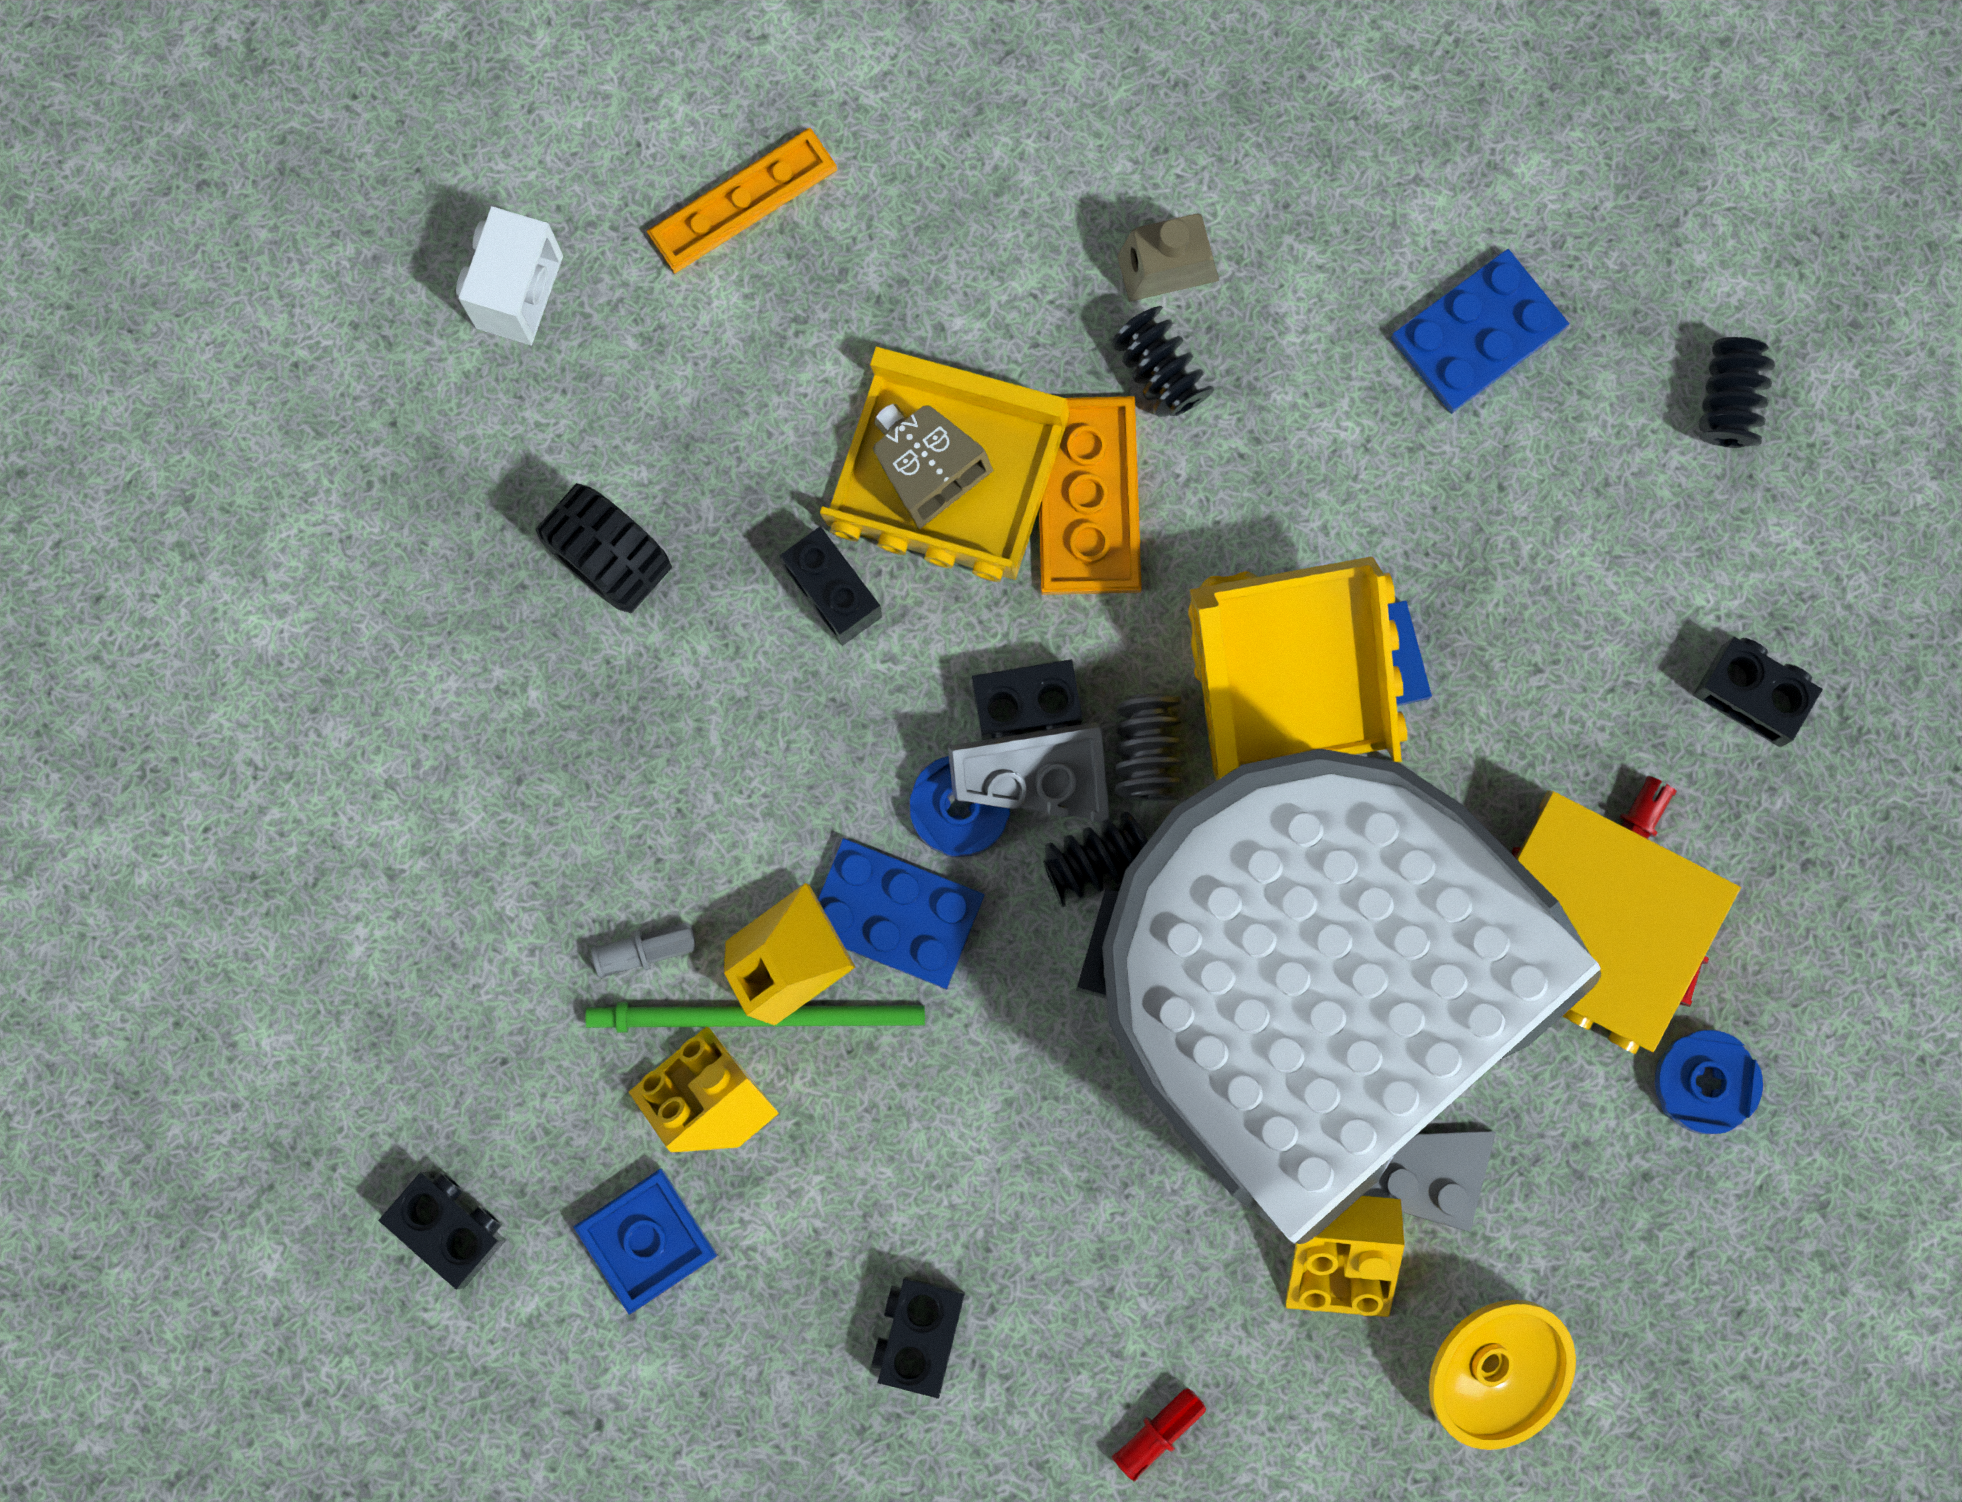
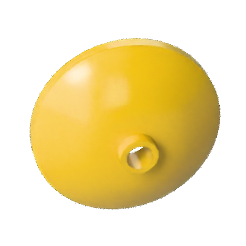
[1429,1300,1576,1450]

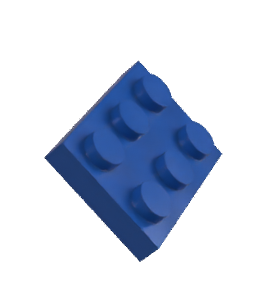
[1391,248,1570,414]
[818,838,985,990]

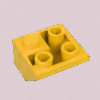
[724,883,856,1026]
[629,1027,779,1153]
[1285,1196,1405,1317]

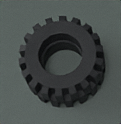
[535,483,672,613]

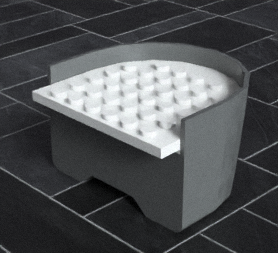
[1102,749,1601,1244]

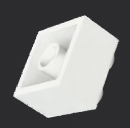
[456,206,563,346]

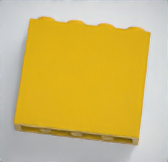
[820,346,1070,582]
[1190,556,1407,781]
[1516,790,1741,1054]

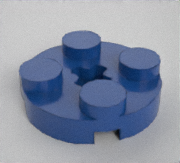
[910,756,1010,857]
[1655,1030,1763,1134]

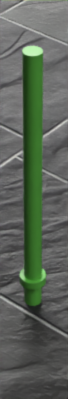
[585,1002,925,1033]

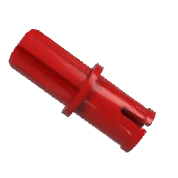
[1619,776,1677,839]
[1111,1388,1206,1482]

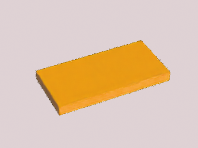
[1039,396,1142,595]

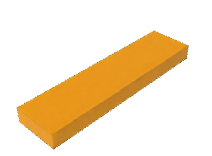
[647,127,837,274]

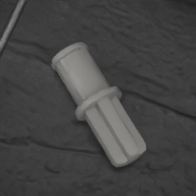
[591,923,696,979]

